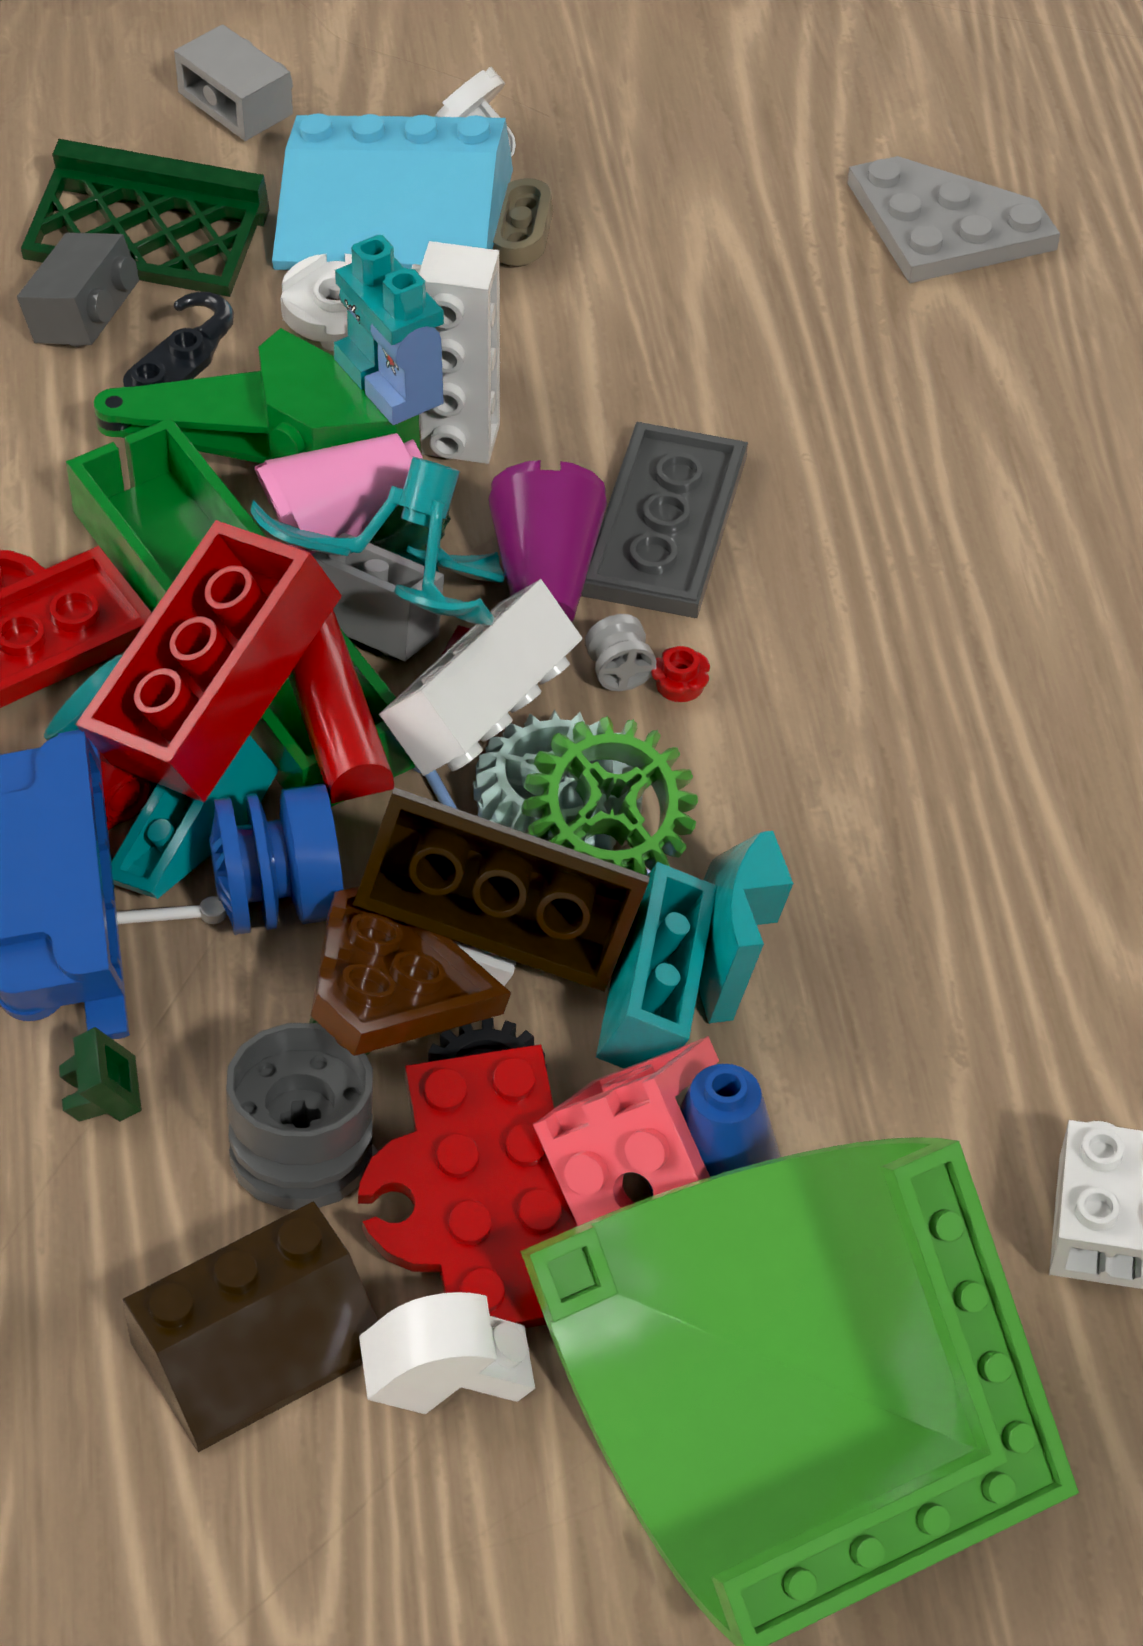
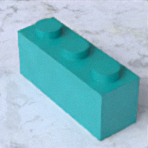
[595,862,717,1069]

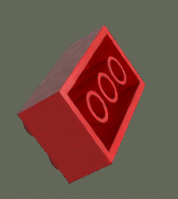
[75,520,342,803]

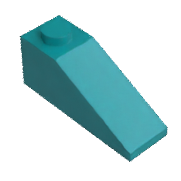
[111,735,279,899]

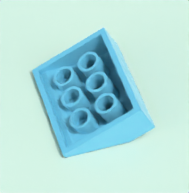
[272,113,513,270]

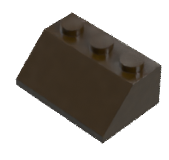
[123,1201,378,1452]

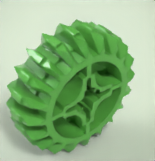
[521,716,698,875]

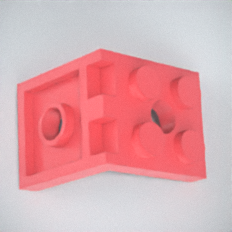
[533,1036,719,1226]

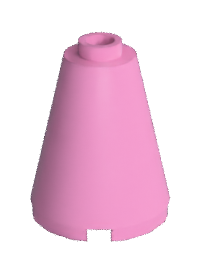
[254,433,423,554]

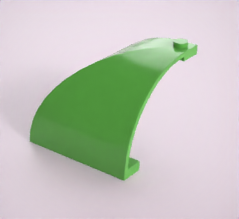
[521,1137,1079,1646]

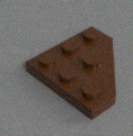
[310,886,511,1056]

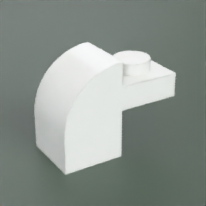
[359,1292,535,1414]

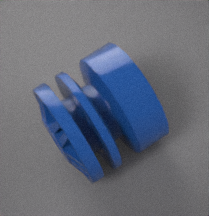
[209,783,344,935]

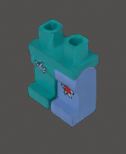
[334,235,444,425]

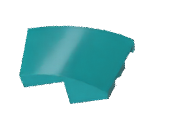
[699,831,794,1024]

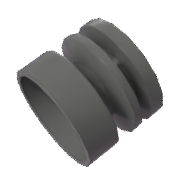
[226,1023,373,1210]

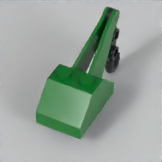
[94,292,420,463]

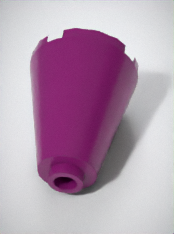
[488,460,607,622]

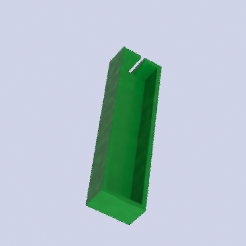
[66,418,415,807]

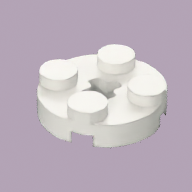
[280,253,352,351]

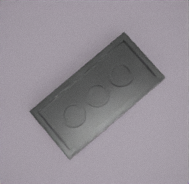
[582,422,748,618]

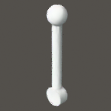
[117,896,226,924]

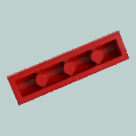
[288,609,394,804]

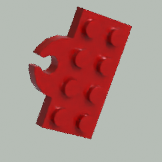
[0,546,152,708]
[358,1044,577,1328]

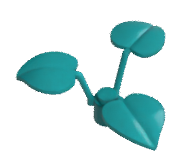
[251,457,505,626]

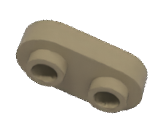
[493,178,553,267]

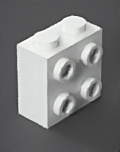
[1049,1120,1143,1289]

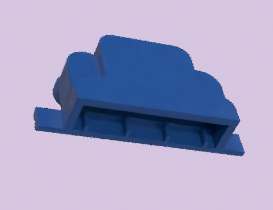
[0,729,130,1039]

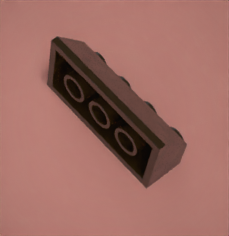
[353,787,650,992]

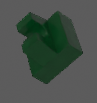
[59,1027,142,1122]

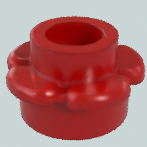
[651,646,710,702]

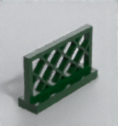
[21,138,270,297]

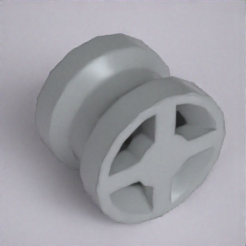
[585,614,657,691]

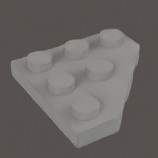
[847,156,1060,284]

